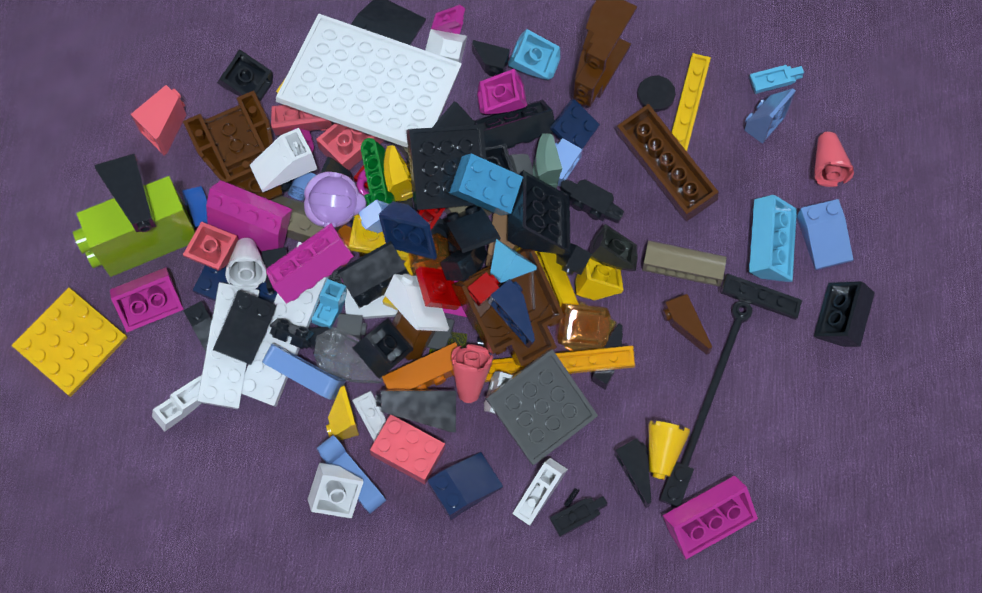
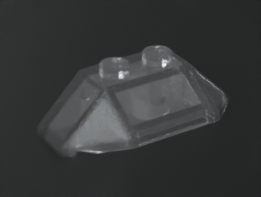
[314,327,382,383]

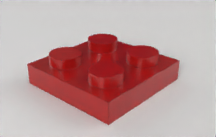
[415,266,461,310]

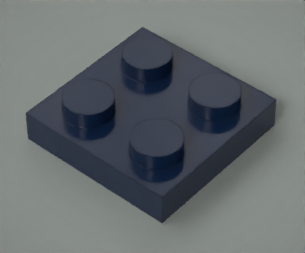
[550,99,600,149]

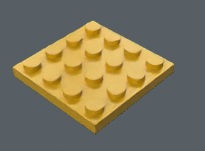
[11,287,127,397]

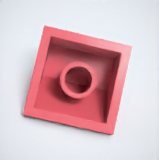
[183,222,238,271]

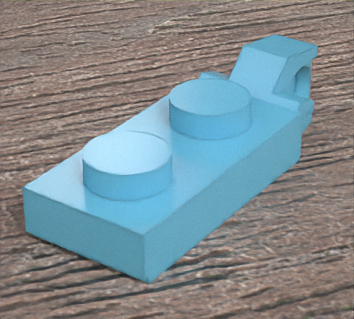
[749,65,804,94]

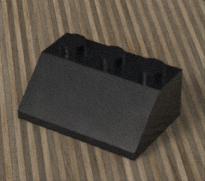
[337,241,410,308]
[814,281,875,347]

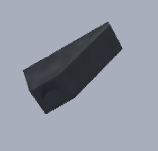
[440,245,487,281]
[183,301,212,351]
[614,438,651,508]

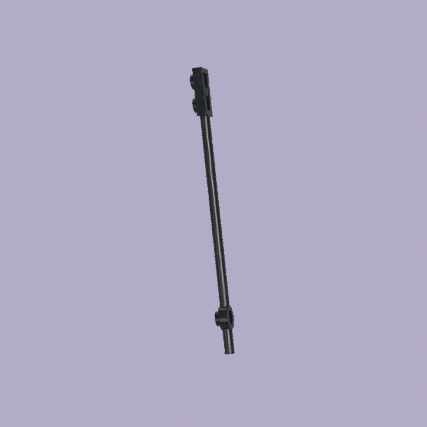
[660,301,752,508]

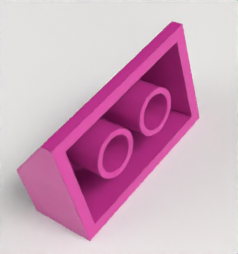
[110,267,184,332]

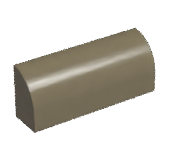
[642,240,726,286]

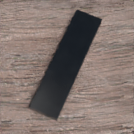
[721,273,802,320]

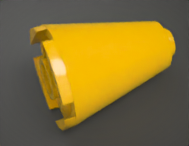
[648,420,690,480]

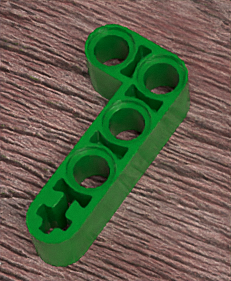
[361,138,396,207]

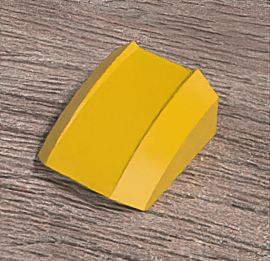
[384,145,413,201]

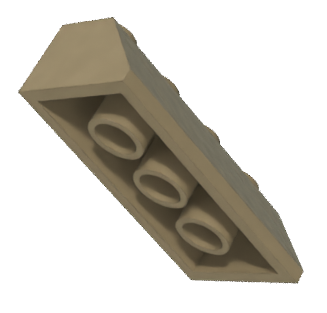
[271,196,342,242]

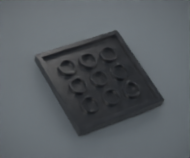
[406,125,487,211]

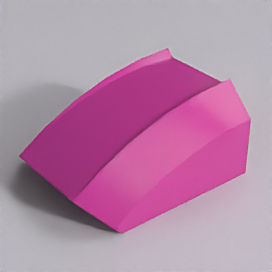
[477,69,527,114]

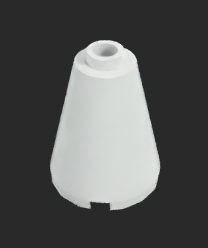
[225,238,267,291]

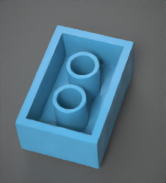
[449,153,523,216]

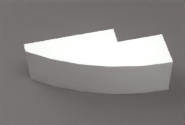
[152,375,202,432]

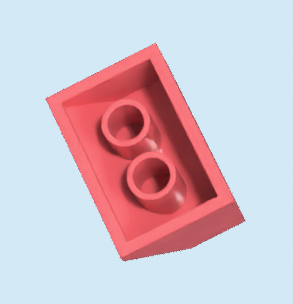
[271,105,333,136]

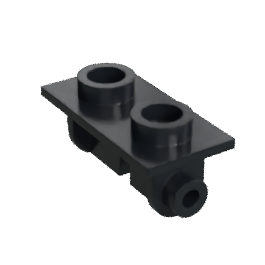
[270,318,315,349]

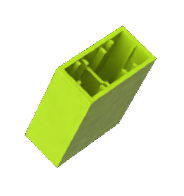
[73,176,195,277]

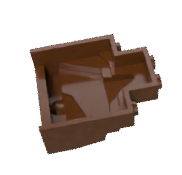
[573,0,637,107]
[452,249,565,367]

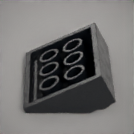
[508,170,571,255]

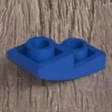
[182,186,208,228]

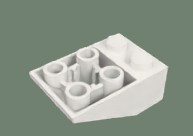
[250,128,317,192]

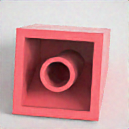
[131,85,187,156]

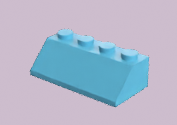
[749,195,797,282]

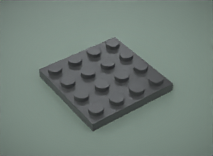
[485,349,598,465]

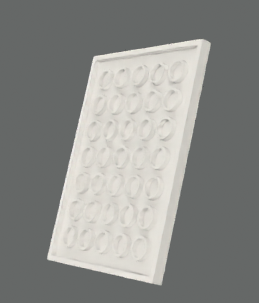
[276,14,462,148]

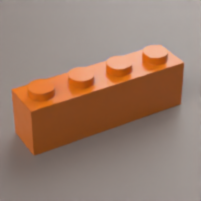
[382,342,458,390]

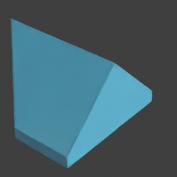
[490,239,537,283]

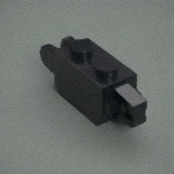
[560,179,624,223]

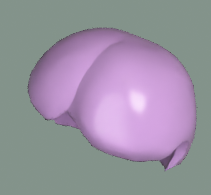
[304,172,366,228]

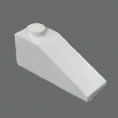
[512,458,568,525]

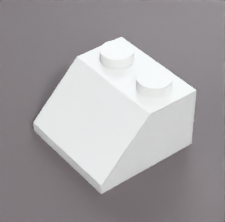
[308,463,364,518]

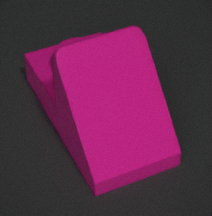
[431,5,465,34]

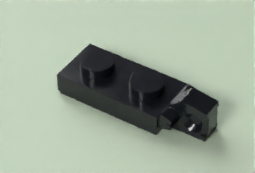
[550,496,608,537]

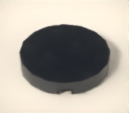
[637,75,676,112]

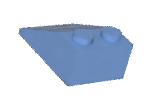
[744,88,796,144]
[796,199,853,270]

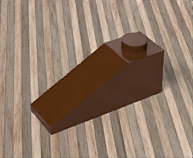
[662,294,712,355]

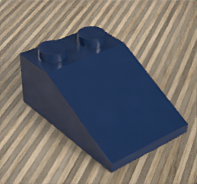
[378,201,437,260]
[488,279,535,348]
[427,452,503,520]

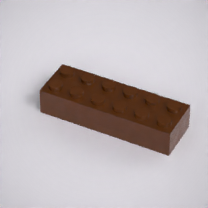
[617,104,719,222]

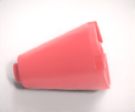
[814,132,854,187]
[451,344,493,403]

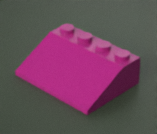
[206,180,292,254]

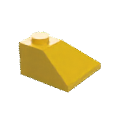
[575,258,623,300]
[326,386,359,441]

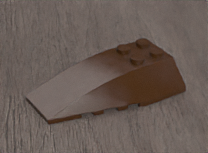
[183,90,283,200]

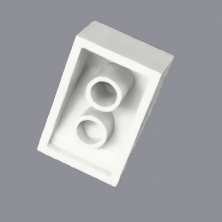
[384,274,449,331]

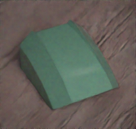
[533,134,562,188]

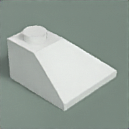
[425,29,467,63]

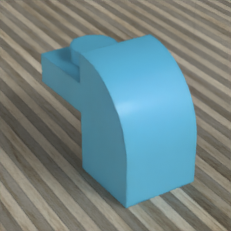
[312,279,346,329]

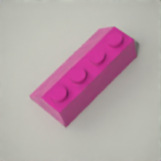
[266,223,354,304]
[663,476,758,559]

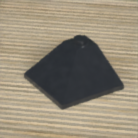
[351,0,426,45]

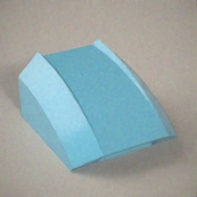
[508,29,560,80]

